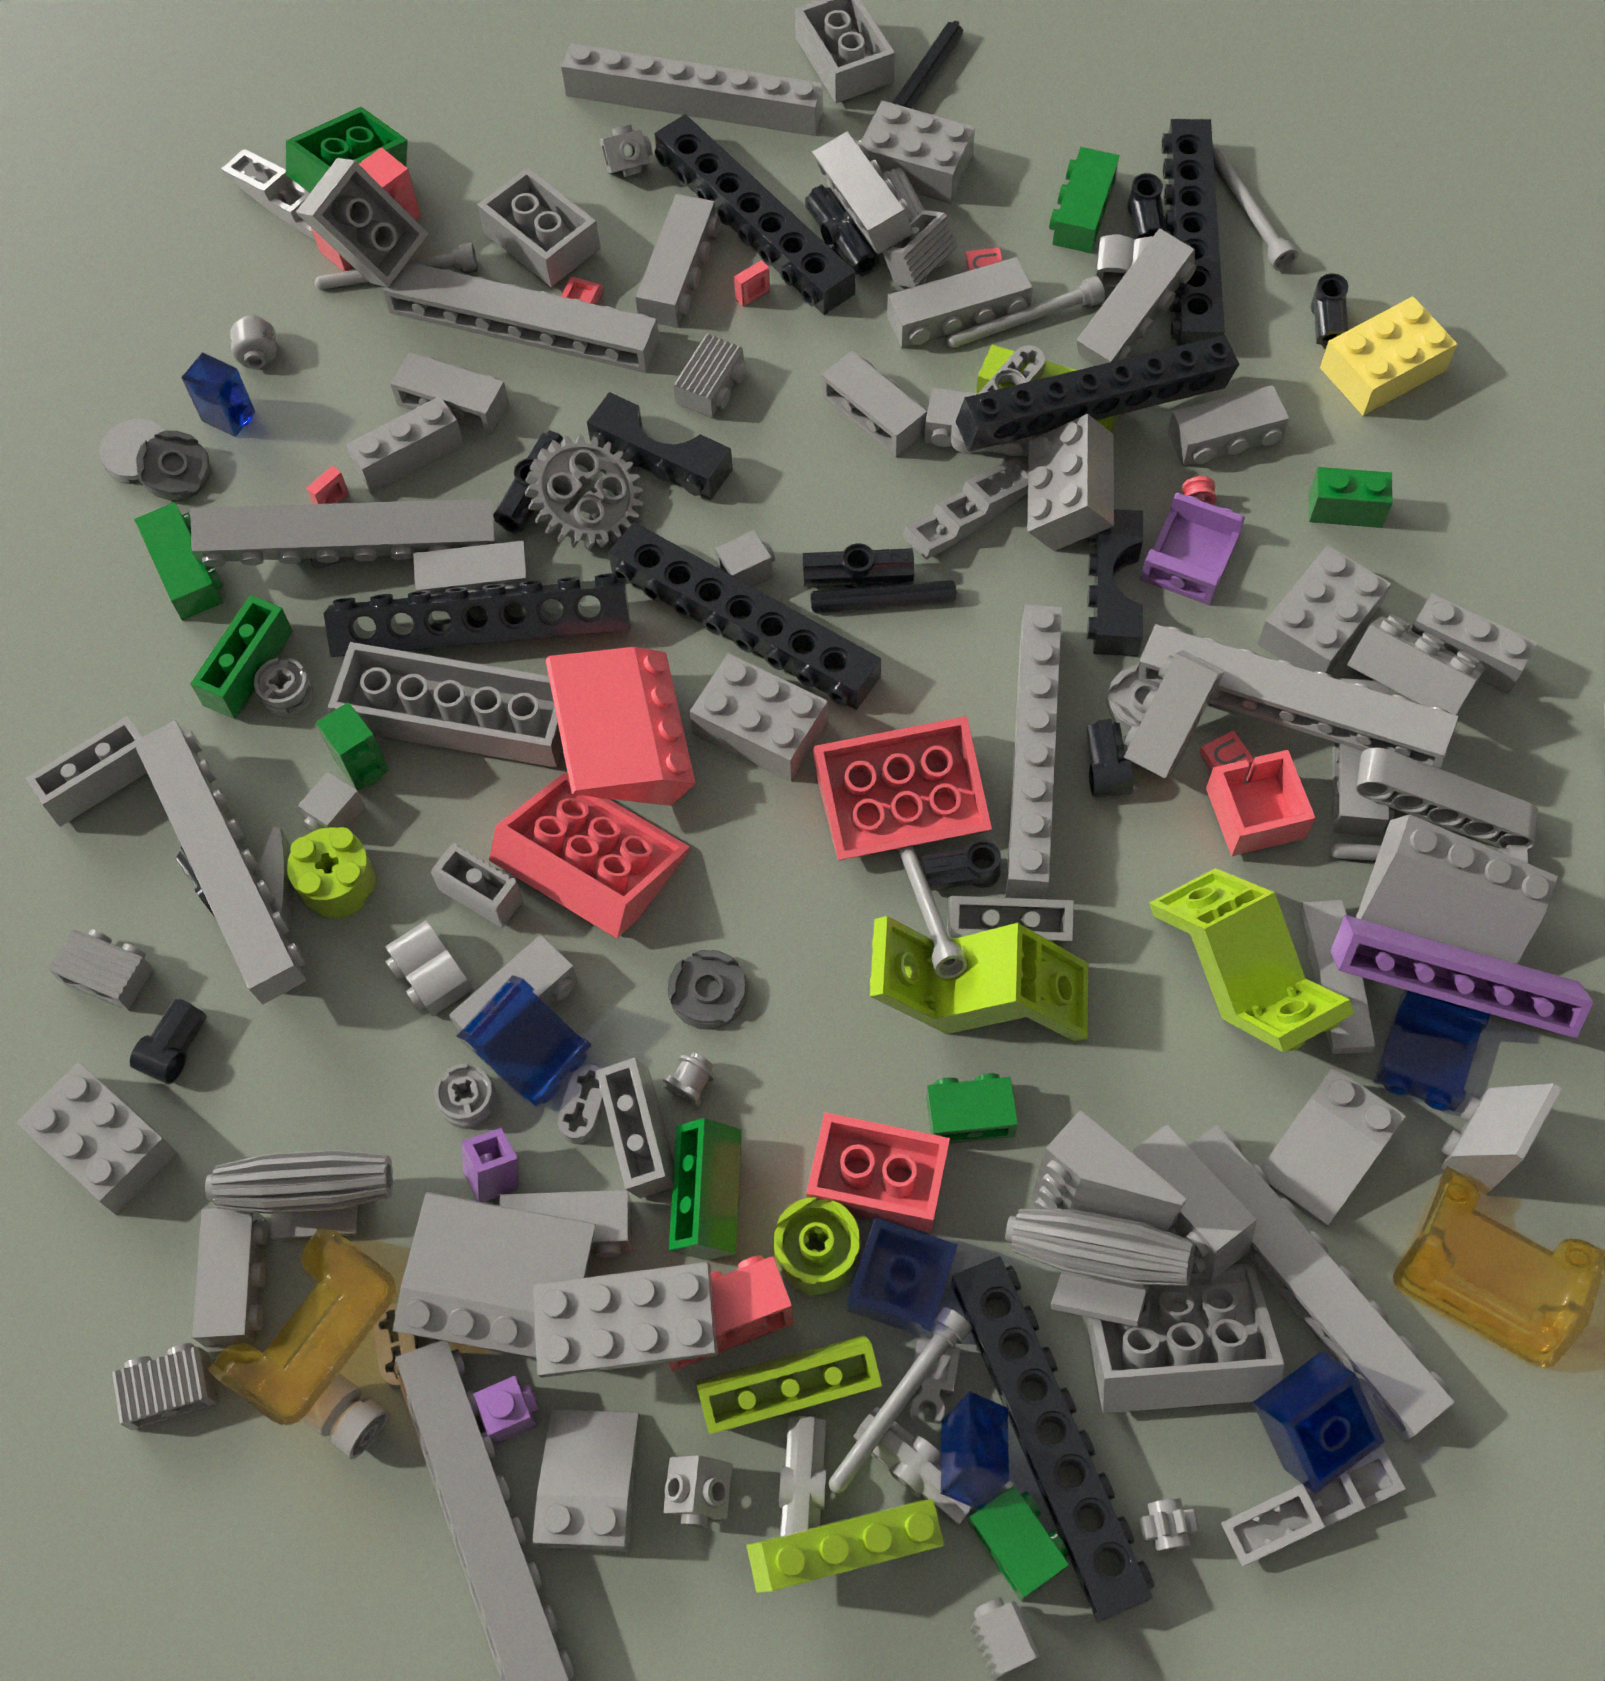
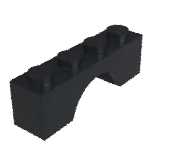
[587,392,733,500]
[1087,509,1143,656]

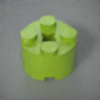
[287,827,376,919]
[773,1197,860,1296]

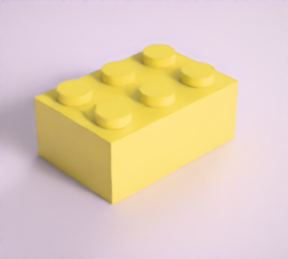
[1320,296,1458,416]

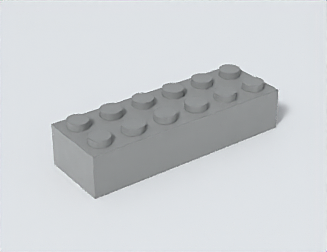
[328,642,563,768]

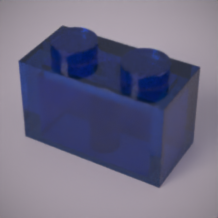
[181,352,256,437]
[941,1391,1009,1510]

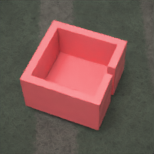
[1206,750,1315,857]

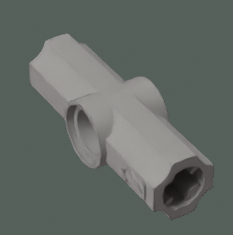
[853,1406,983,1526]
[779,1416,827,1536]

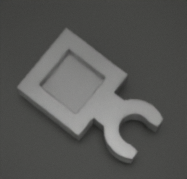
[911,1339,961,1424]

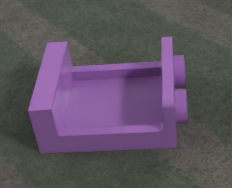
[1140,493,1245,605]

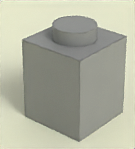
[715,530,775,587]
[298,771,366,832]

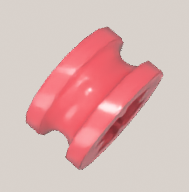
[1182,476,1217,505]

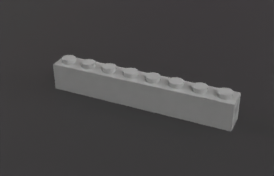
[561,43,823,136]
[383,262,659,373]
[190,498,494,567]
[1005,605,1062,899]
[1139,624,1459,769]
[133,720,307,1005]
[1188,1124,1455,1442]
[394,1340,574,1681]

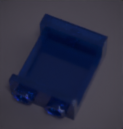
[456,975,592,1106]
[1374,990,1491,1111]

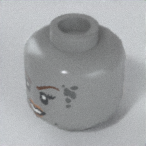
[230,315,277,369]

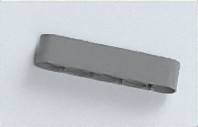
[1356,748,1538,851]

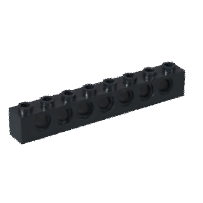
[654,114,855,315]
[1161,119,1225,346]
[955,335,1240,452]
[608,522,881,710]
[323,573,631,657]
[951,1256,1155,1624]

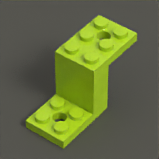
[1149,868,1355,1053]
[870,916,1089,1042]

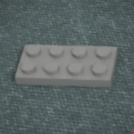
[533,1262,718,1378]

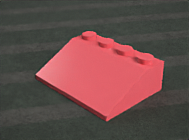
[546,647,696,806]
[812,716,992,861]
[489,772,690,939]

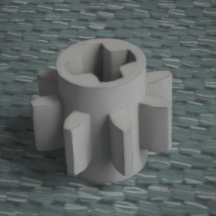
[1139,1498,1199,1552]

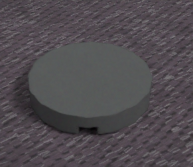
[136,431,210,500]
[668,950,748,1029]

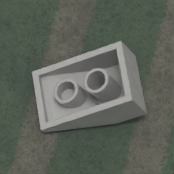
[1261,1066,1406,1228]
[1441,1083,1562,1195]
[533,1410,639,1552]

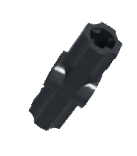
[805,184,879,277]
[493,430,563,534]
[803,543,914,588]

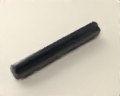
[893,20,963,109]
[810,580,956,613]

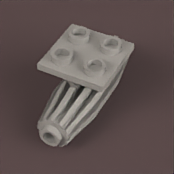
[205,1149,393,1241]
[1005,1209,1195,1327]

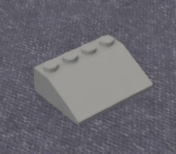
[1356,814,1558,964]
[1031,1110,1187,1232]
[393,1192,596,1357]
[1087,1262,1284,1413]

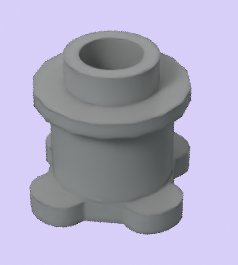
[663,1052,716,1107]

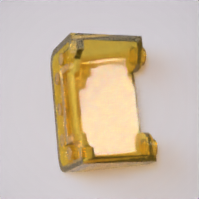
[1393,1166,1605,1368]
[207,1227,397,1425]

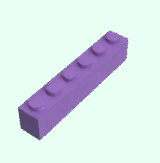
[1330,915,1594,1038]

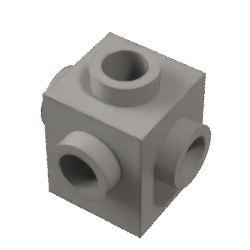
[599,124,653,176]
[663,1455,733,1528]

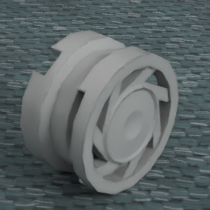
[254,658,314,717]
[434,1063,497,1129]

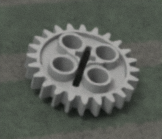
[525,434,643,550]

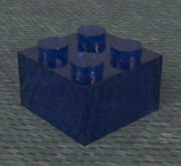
[847,1217,958,1339]
[1253,1351,1385,1494]

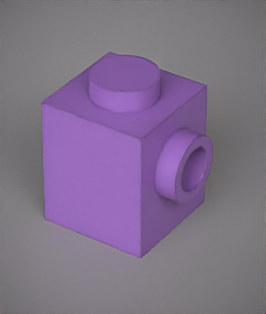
[462,1128,518,1202]
[473,1376,539,1444]

